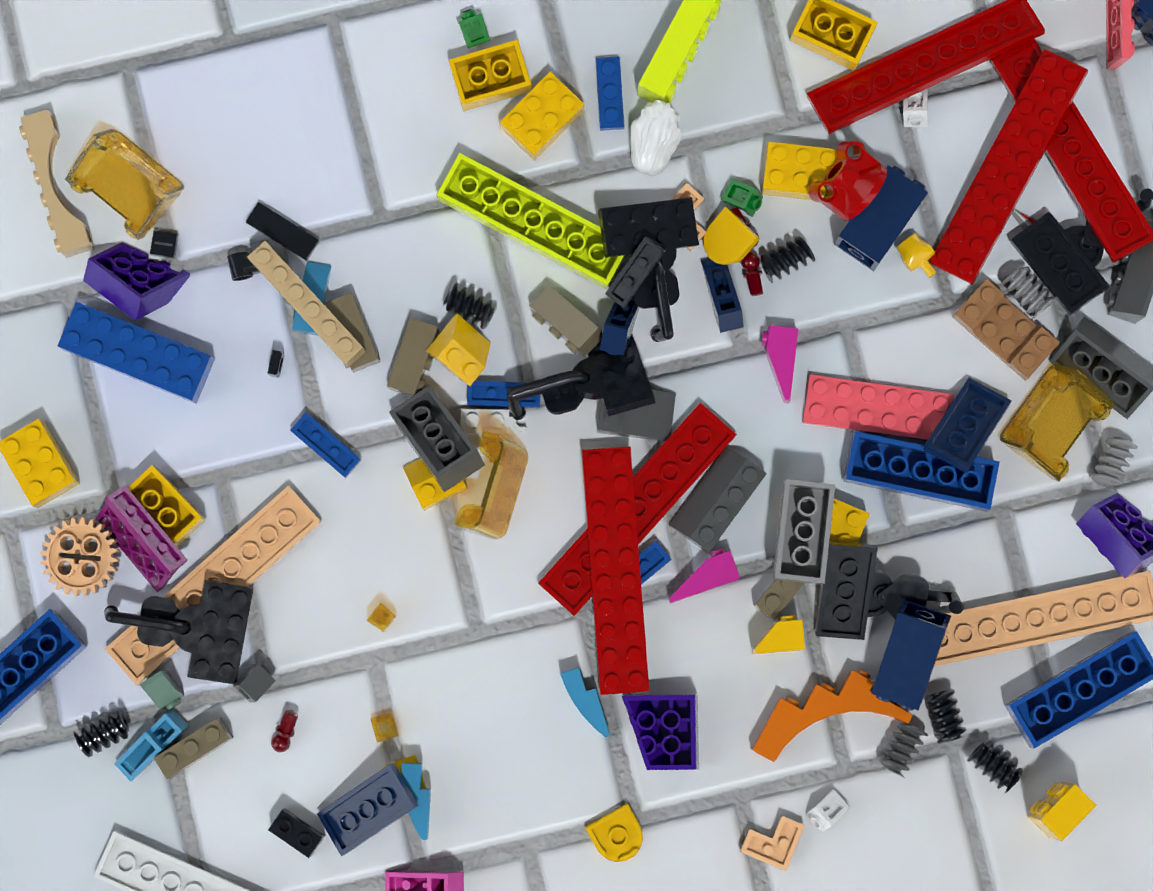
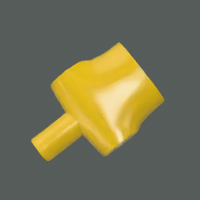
[896,233,937,278]

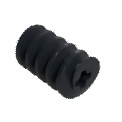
[760,236,815,283]
[443,282,497,330]
[926,689,966,744]
[74,709,129,757]
[967,741,1023,794]

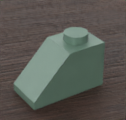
[140,671,184,711]

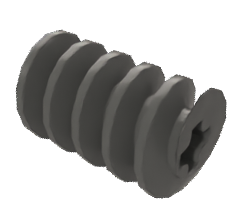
[879,723,928,778]

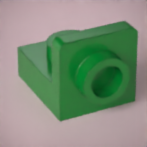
[456,8,490,49]
[721,178,763,217]

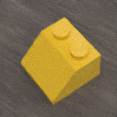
[426,313,491,386]
[403,459,468,511]
[752,615,805,655]

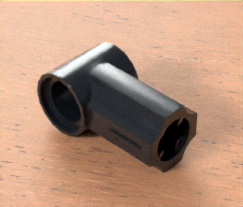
[227,248,274,281]

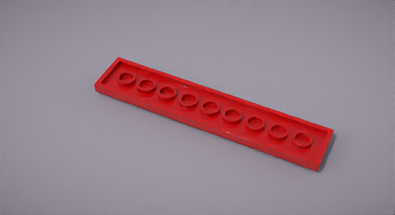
[807,0,1045,135]
[991,39,1153,263]
[929,49,1088,285]
[538,402,737,616]
[582,446,650,695]

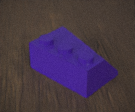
[83,242,190,321]
[1076,493,1153,578]
[622,695,699,770]

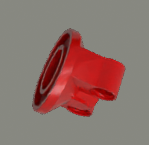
[808,141,887,221]

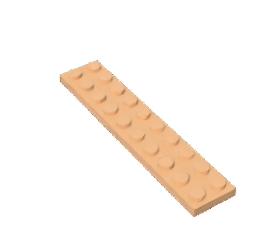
[105,485,321,686]
[935,570,1153,666]

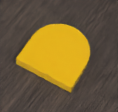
[704,207,760,265]
[585,803,643,862]

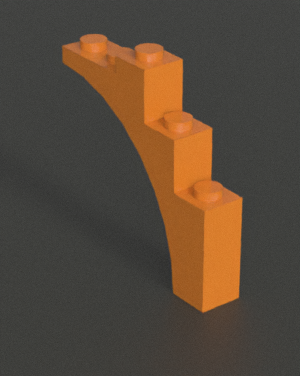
[751,669,913,762]

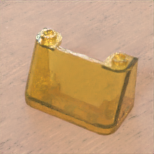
[65,129,184,240]
[1000,364,1116,482]
[454,430,529,539]

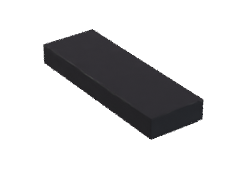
[246,202,320,261]
[605,235,667,308]

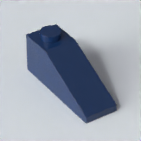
[701,258,744,333]
[600,298,639,355]

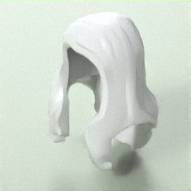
[630,100,681,175]

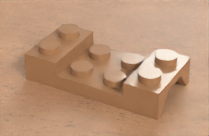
[953,279,1060,381]

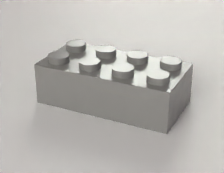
[773,479,835,585]

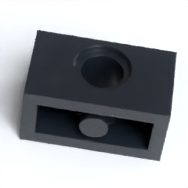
[268,808,325,858]

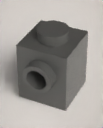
[233,664,276,703]

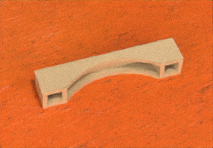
[19,109,94,258]
[247,241,366,368]

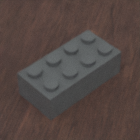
[389,385,485,492]

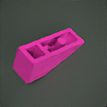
[762,325,799,403]
[668,548,740,604]
[385,871,464,891]

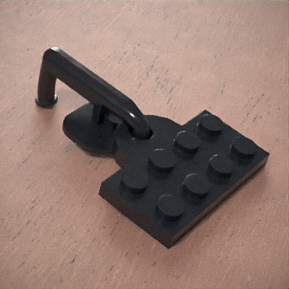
[1010,188,1153,316]
[598,197,699,342]
[507,334,656,420]
[815,541,964,640]
[104,580,253,684]

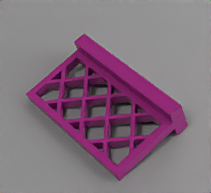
[95,485,187,592]

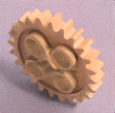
[40,517,120,596]

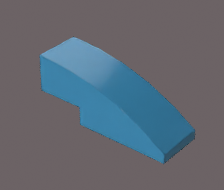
[292,262,331,336]
[560,668,610,737]
[114,709,189,782]
[401,762,431,840]

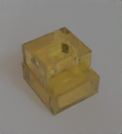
[367,603,397,632]
[370,712,399,742]

